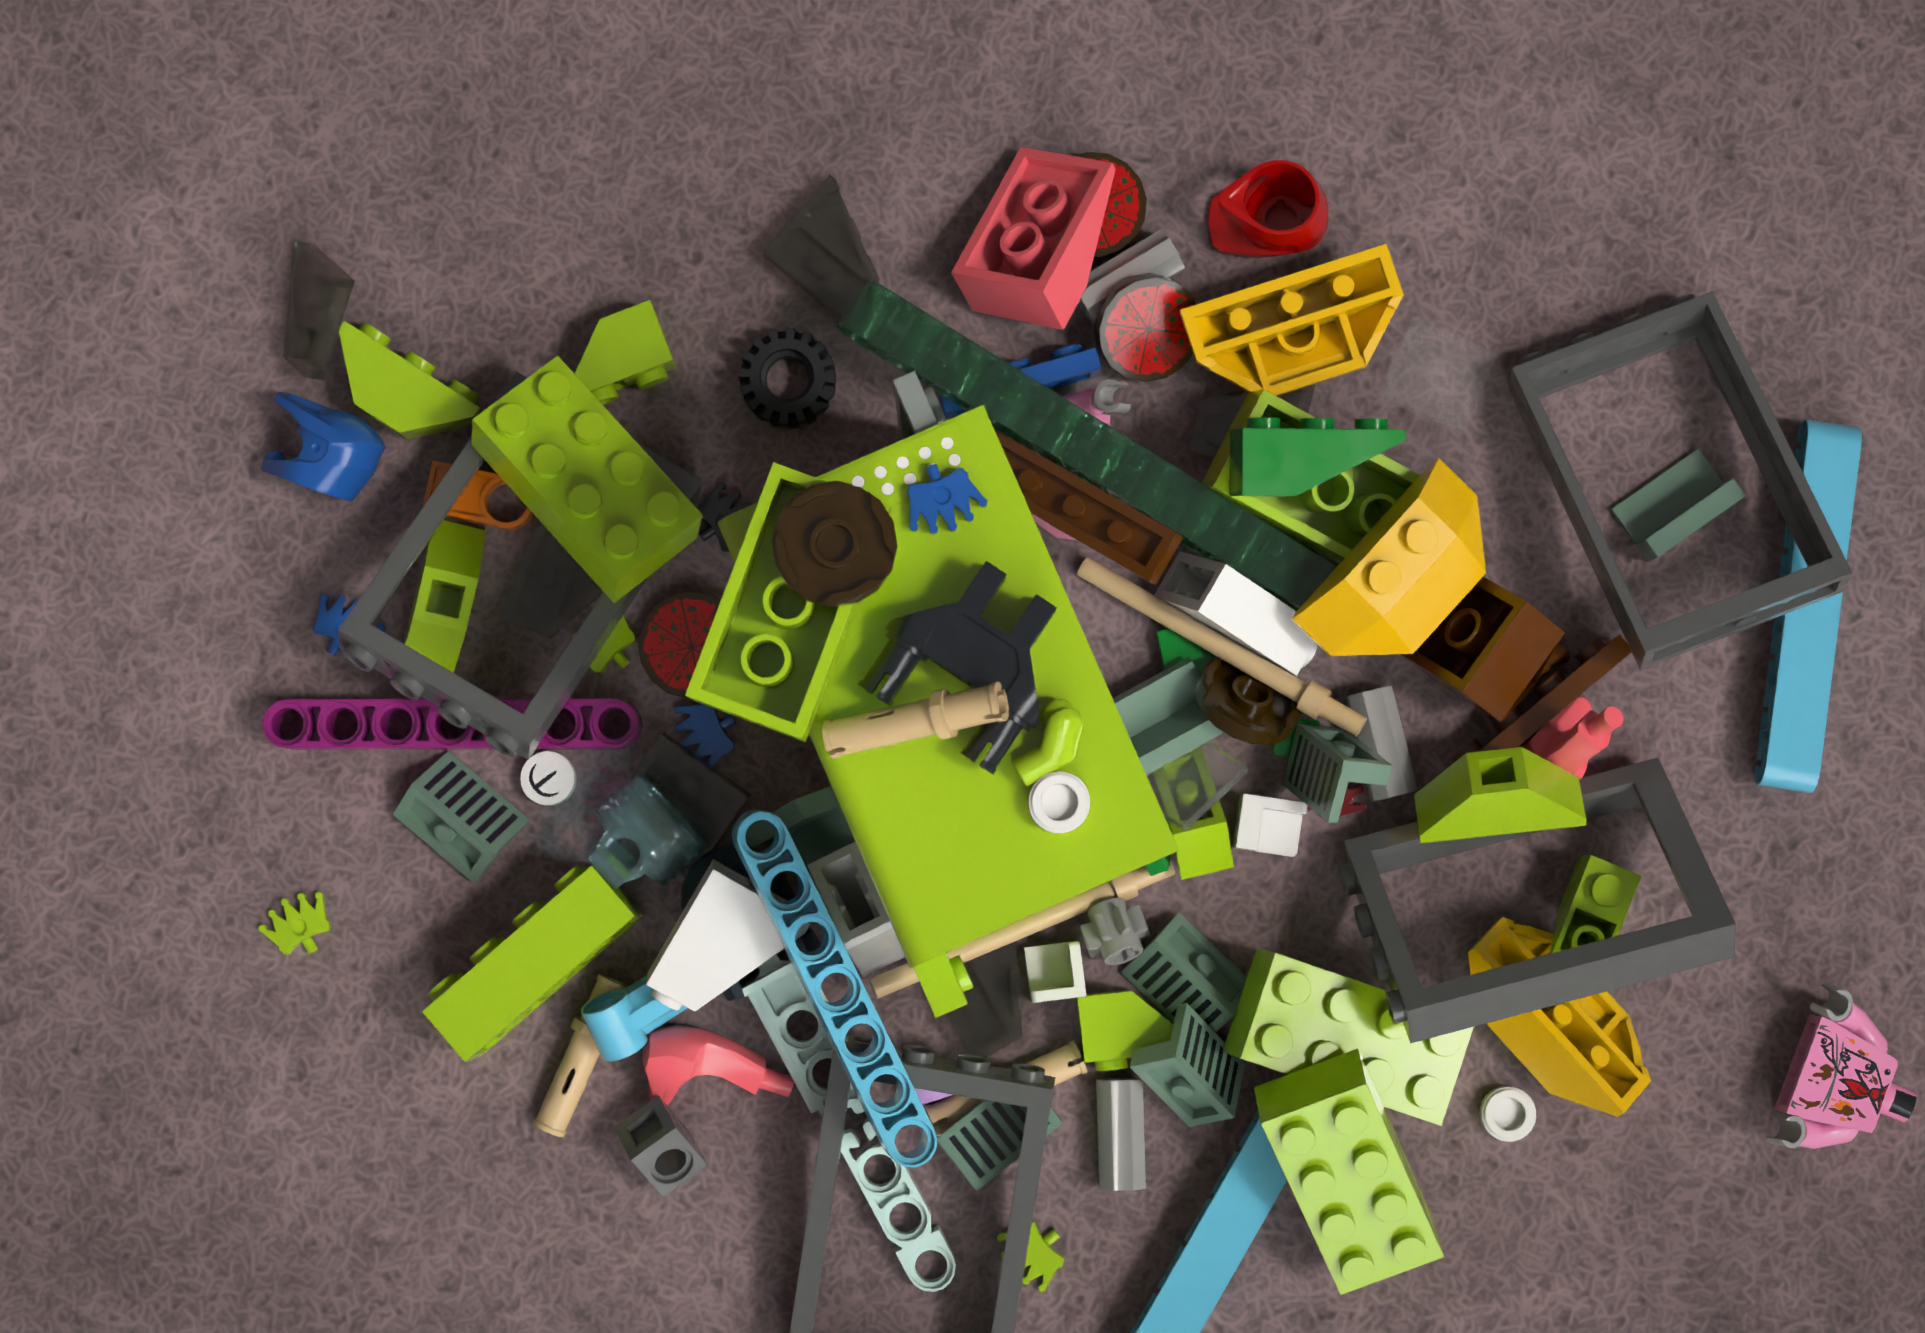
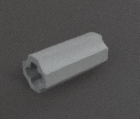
[1078,229,1185,326]
[1345,685,1418,802]
[1096,1078,1146,1191]

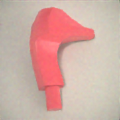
[1519,697,1624,780]
[642,1025,794,1106]

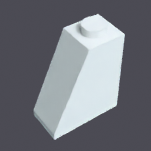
[1154,551,1317,676]
[807,841,905,978]
[646,859,811,1011]

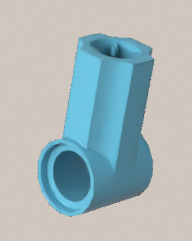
[581,975,687,1062]

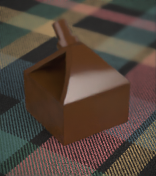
[1401,577,1570,722]

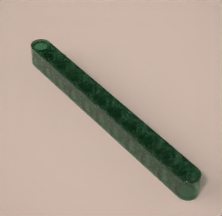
[837,279,1337,611]

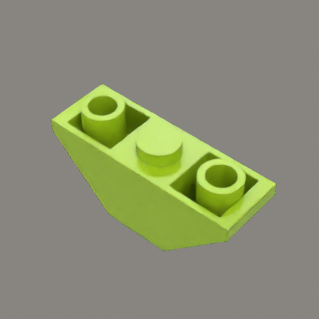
[338,321,483,440]
[403,520,486,673]
[1414,747,1586,843]

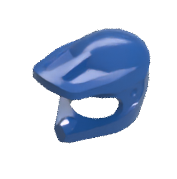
[261,392,386,502]

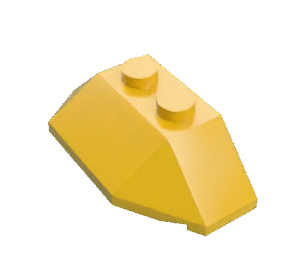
[1179,244,1404,396]
[1290,458,1486,656]
[1468,917,1651,1117]

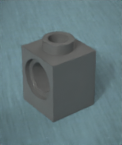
[614,1095,708,1197]

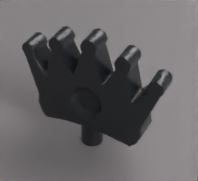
[697,482,752,552]

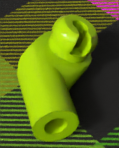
[1012,699,1083,787]

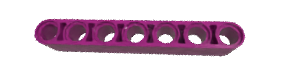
[262,698,643,750]

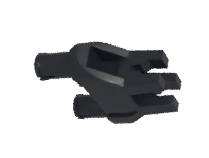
[858,561,1057,775]

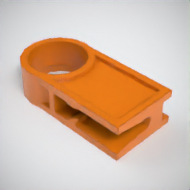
[422,460,533,530]

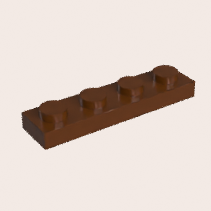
[996,431,1183,585]
[1451,634,1632,762]

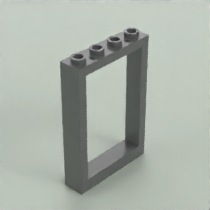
[1509,291,1852,670]
[338,372,702,760]
[1338,758,1736,1044]
[790,1036,1056,1333]

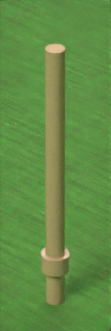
[1077,557,1367,737]
[869,860,1175,999]

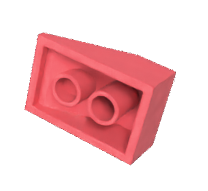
[951,147,1116,330]

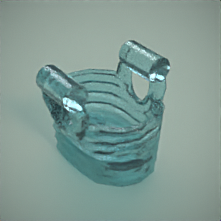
[588,774,705,889]

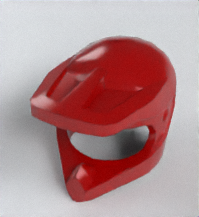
[1208,160,1329,258]

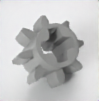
[1080,898,1150,965]

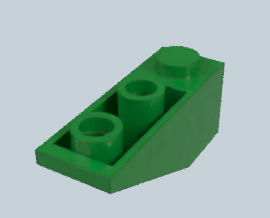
[1230,417,1406,497]

